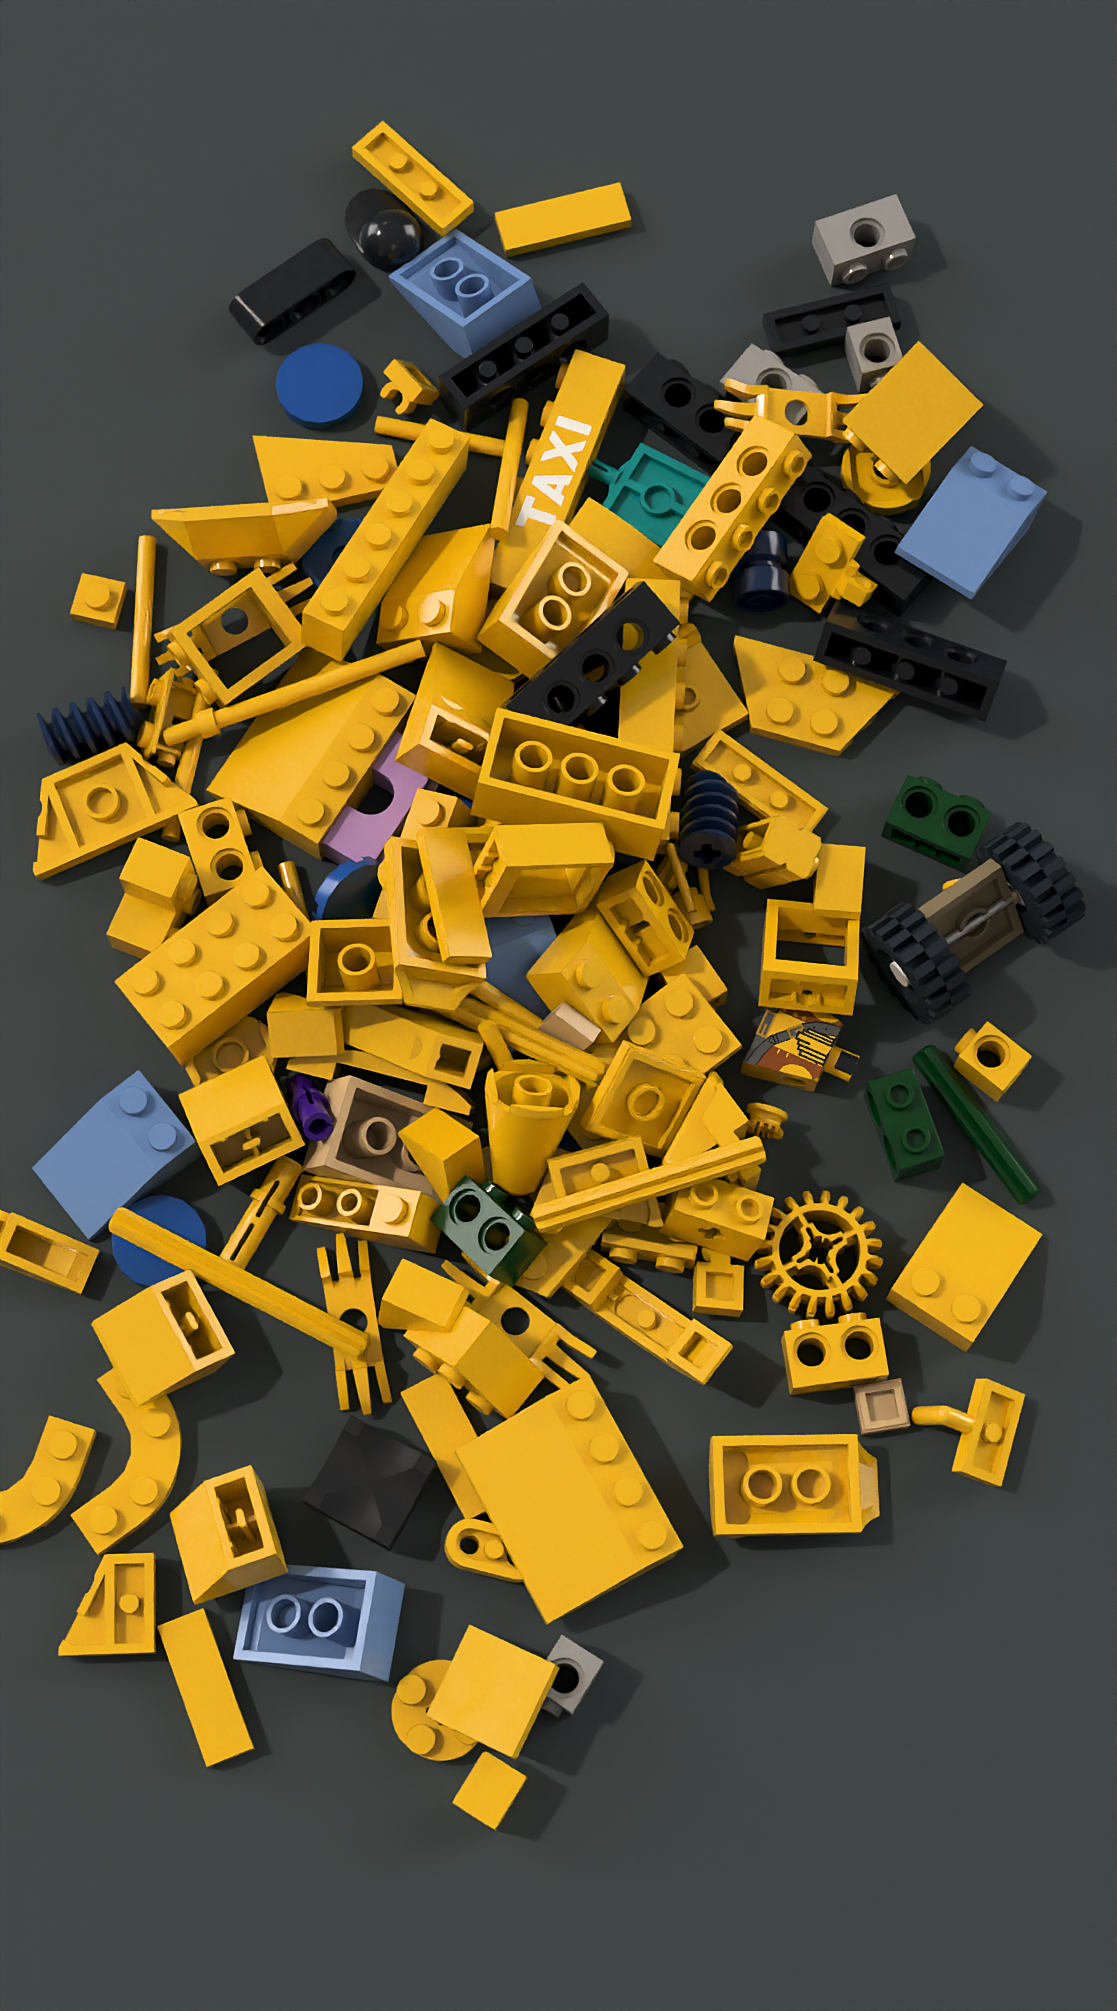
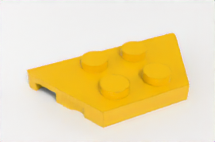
[733,635,900,757]
[33,742,199,881]

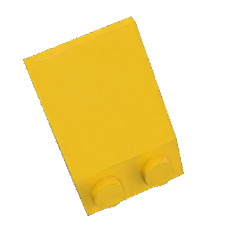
[476,519,630,678]
[376,523,495,664]
[525,882,650,1045]
[886,1182,1043,1352]

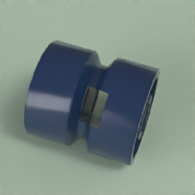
[731,530,790,612]

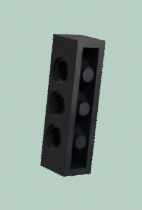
[438,282,609,432]
[501,581,680,726]
[813,601,1007,722]

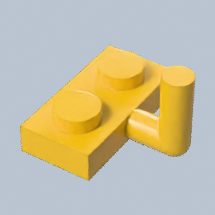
[911,1378,1025,1487]

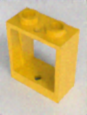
[166,567,308,709]
[473,822,615,918]
[758,899,860,1016]

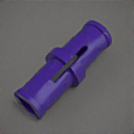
[286,1074,334,1141]

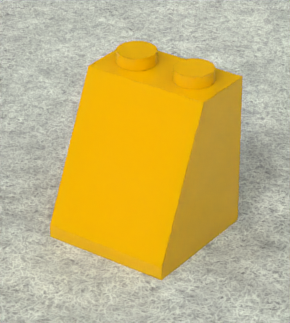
[842,341,983,484]

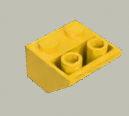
[178,1054,305,1186]
[91,1269,235,1409]
[170,1465,289,1605]

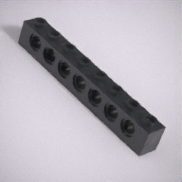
[623,352,933,618]

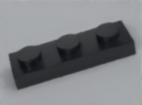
[762,283,902,359]

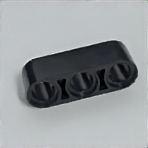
[228,238,356,346]

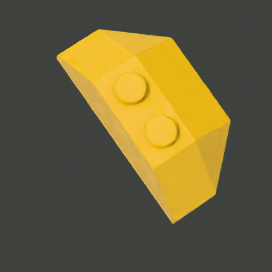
[151,498,337,576]

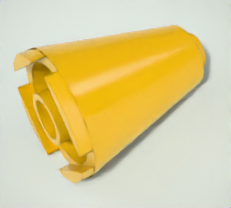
[484,1059,581,1196]

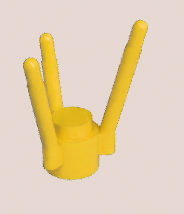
[640,843,716,930]

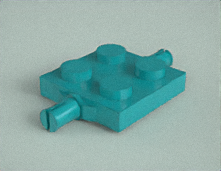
[587,443,711,548]

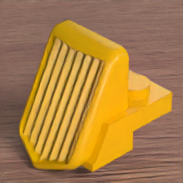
[659,1071,761,1191]

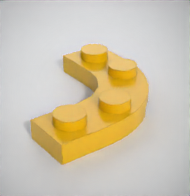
[70,1368,182,1556]
[0,1415,97,1545]

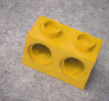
[177,797,263,907]
[596,859,694,978]
[781,1313,889,1396]

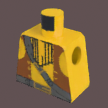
[741,1007,860,1092]

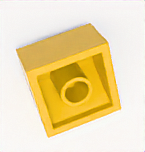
[306,918,404,1007]

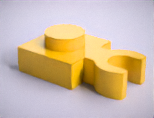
[692,1246,744,1317]

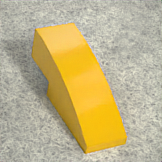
[568,497,695,603]
[0,1210,100,1295]

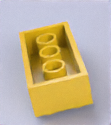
[470,708,680,861]
[114,866,311,1066]

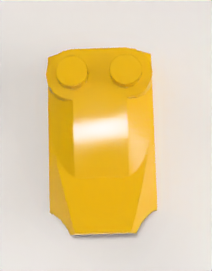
[377,836,486,1012]
[709,1434,880,1539]

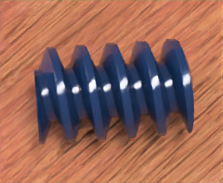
[37,686,138,766]
[678,770,739,869]

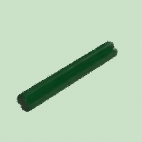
[912,1045,1041,1205]

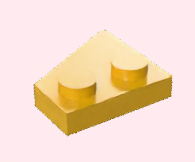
[546,1135,664,1227]
[59,1553,156,1657]

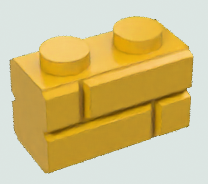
[722,815,822,890]

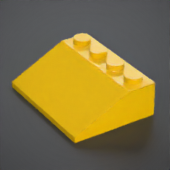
[206,647,416,861]
[454,1375,683,1625]

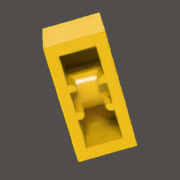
[658,1179,774,1262]

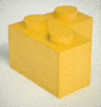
[106,837,202,959]
[403,1305,546,1419]

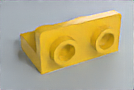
[601,1202,698,1273]

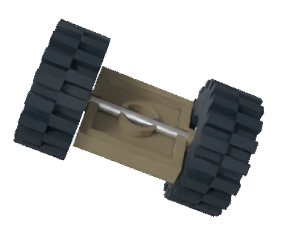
[861,822,1086,1025]

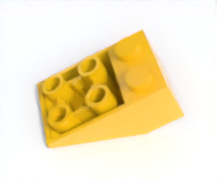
[395,642,514,800]

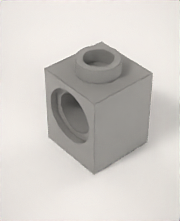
[843,316,903,394]
[541,1635,604,1718]

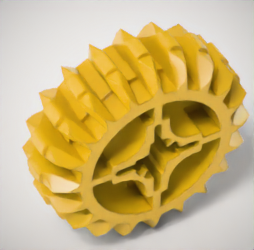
[754,1191,883,1319]

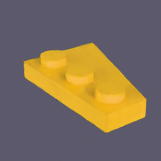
[252,435,398,508]
[514,1148,616,1299]

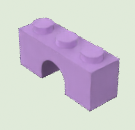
[322,731,444,865]

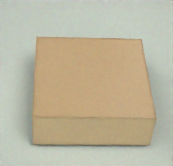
[538,1002,601,1051]
[852,1378,910,1436]

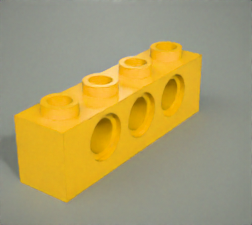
[653,414,812,602]

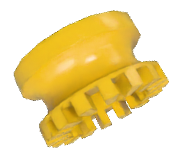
[746,1103,788,1140]

